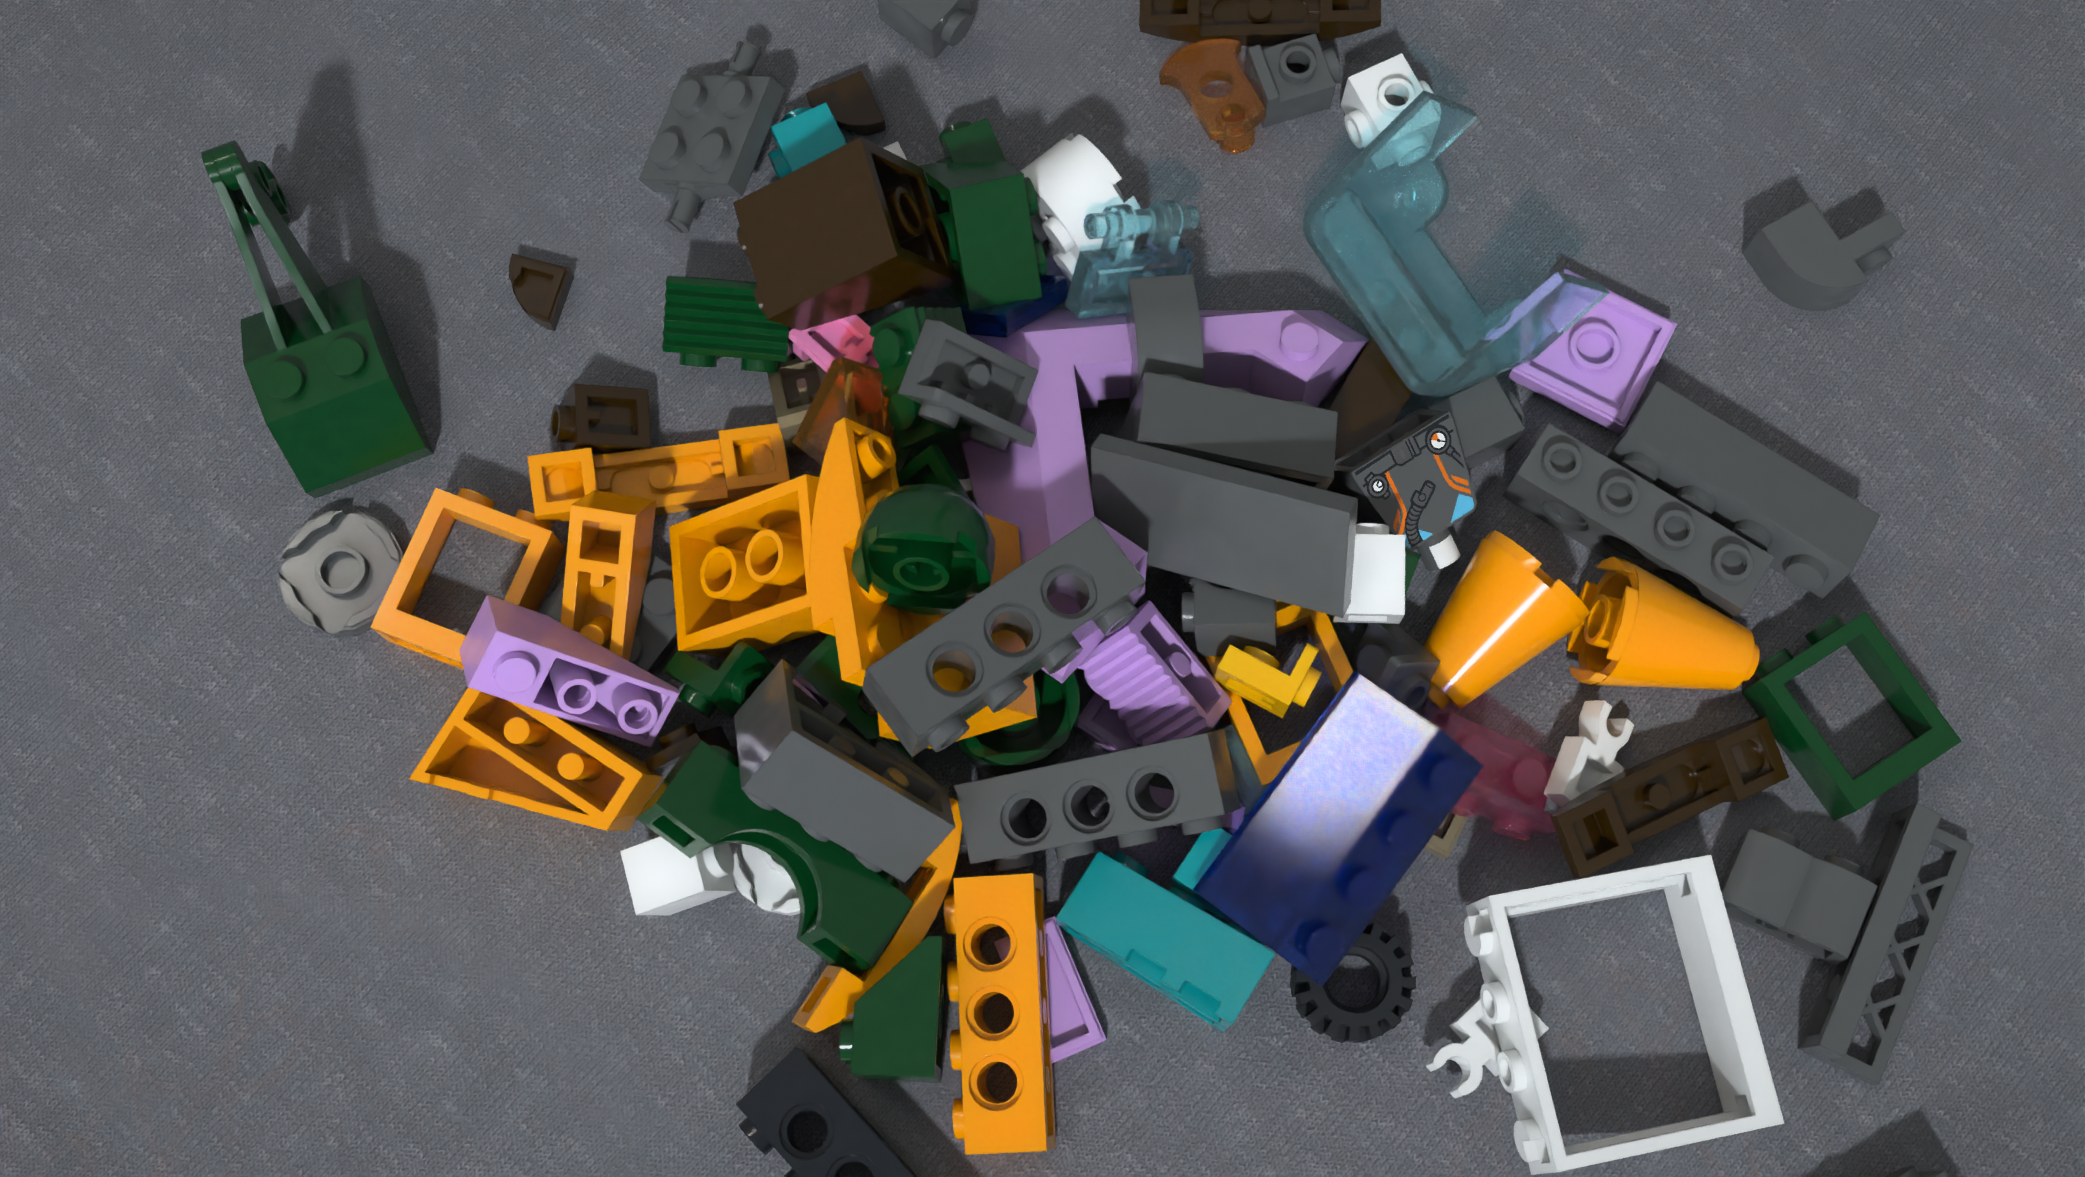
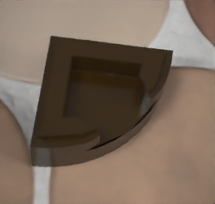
[806,71,886,135]
[509,253,574,331]

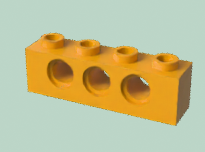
[944,873,1056,1155]

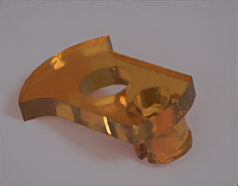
[1159,38,1266,154]

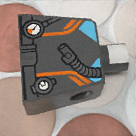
[1331,409,1477,571]

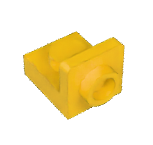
[1214,643,1322,719]

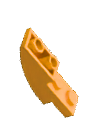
[809,417,905,687]

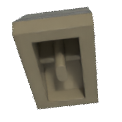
[767,358,844,457]

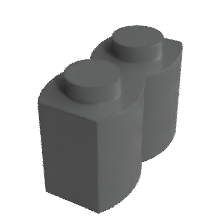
[1720,826,1877,965]

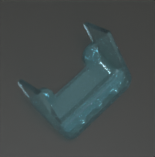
[1303,90,1609,397]

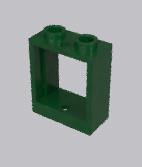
[1742,611,1962,821]

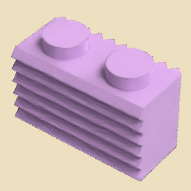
[1077,600,1233,746]

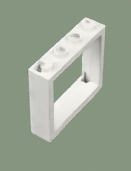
[1464,855,1785,1175]

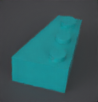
[1055,851,1276,1033]

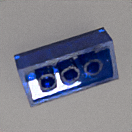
[1193,672,1483,987]

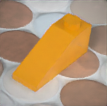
[560,490,656,661]

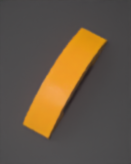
[527,423,790,521]
[791,798,962,1033]

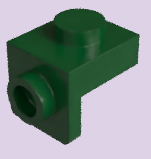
[663,641,775,720]

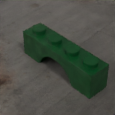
[637,740,914,975]

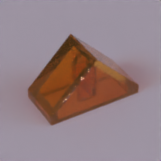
[792,357,897,473]

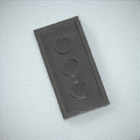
[1091,433,1358,618]

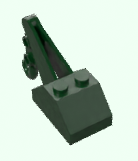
[201,140,434,498]

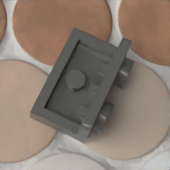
[898,319,1039,452]

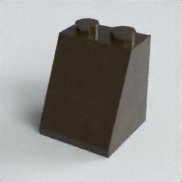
[733,137,958,331]

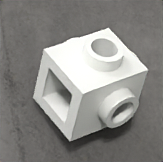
[1340,53,1437,165]

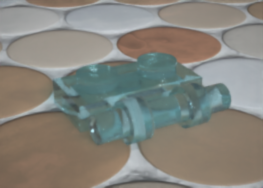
[1065,200,1200,319]

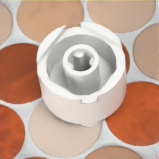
[1021,133,1147,284]

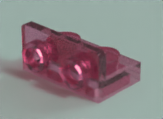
[1416,713,1556,841]

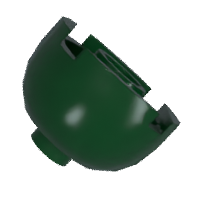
[851,483,995,615]

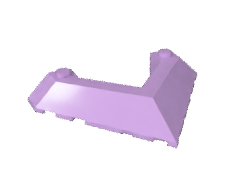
[952,308,1369,683]

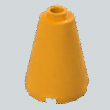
[1423,530,1590,710]
[1567,556,1760,690]

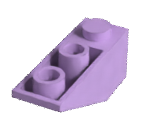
[459,595,680,747]

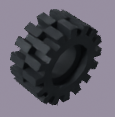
[1290,918,1416,1043]

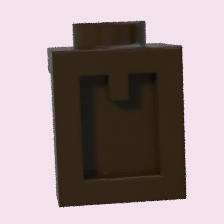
[551,384,651,454]

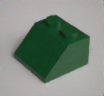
[919,162,1047,314]
[839,936,948,1083]

